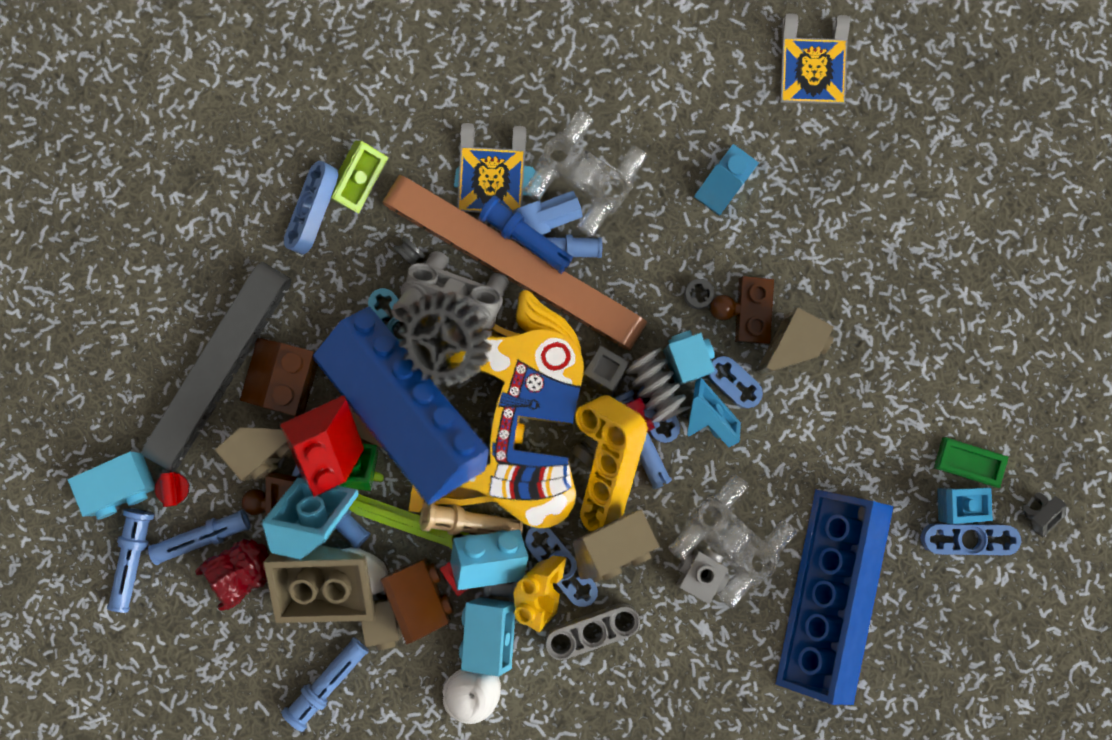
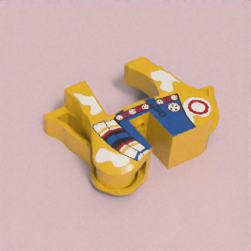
[408,290,584,528]

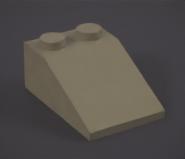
[264,545,376,623]

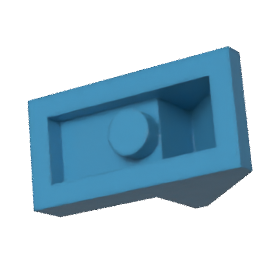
[694,144,759,216]
[687,378,741,447]
[937,488,993,524]

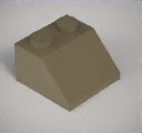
[755,308,834,375]

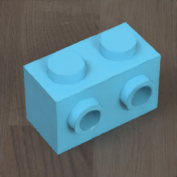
[663,330,715,385]
[68,452,155,520]
[450,530,528,590]
[459,597,516,677]

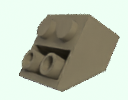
[215,427,293,481]
[573,509,659,582]

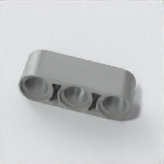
[546,603,640,660]

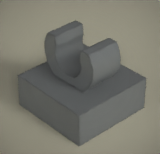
[1023,492,1066,538]

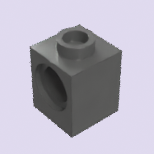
[583,346,629,398]

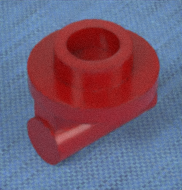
[155,472,189,507]

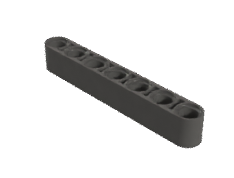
[142,262,292,472]

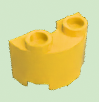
[513,555,566,633]

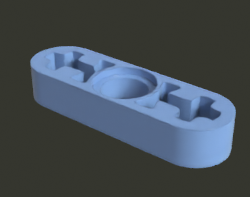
[284,161,338,255]
[920,523,1021,555]
[525,527,598,607]

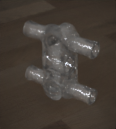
[523,110,648,237]
[668,474,797,608]

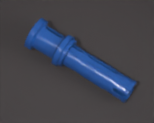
[478,195,573,274]

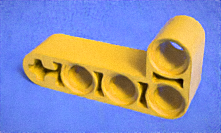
[575,395,647,532]

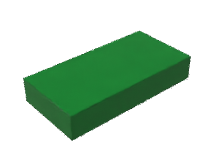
[934,437,1009,488]

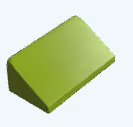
[330,141,389,214]

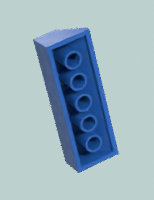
[313,306,489,505]
[775,489,894,705]

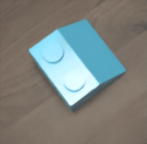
[262,478,359,560]

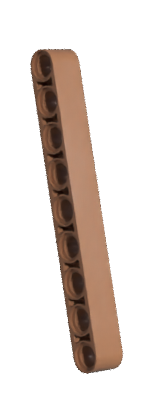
[382,175,647,351]

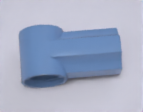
[513,191,583,235]

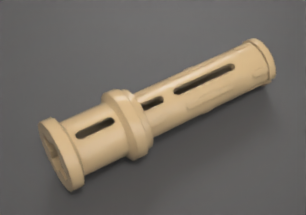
[420,502,523,535]

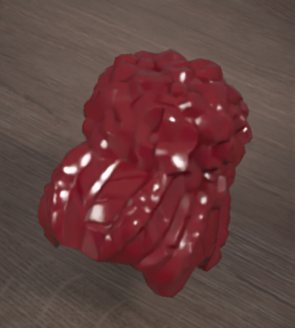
[195,539,269,611]

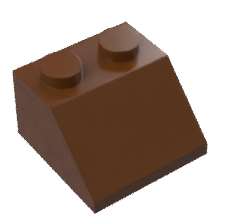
[240,337,318,416]
[381,558,454,645]

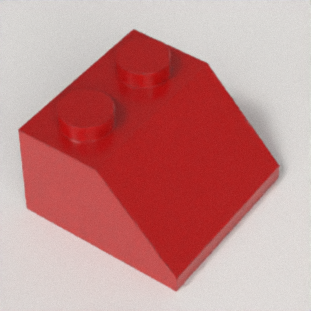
[280,395,364,497]

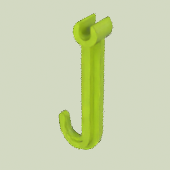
[349,472,470,549]

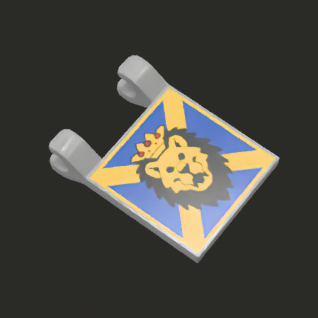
[780,13,850,105]
[457,123,527,213]

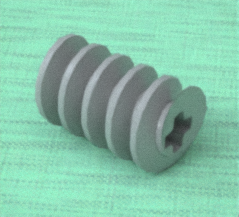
[626,348,691,423]

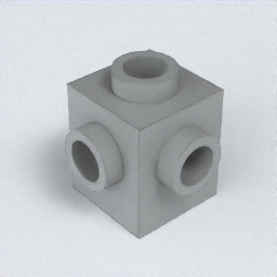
[676,548,729,604]

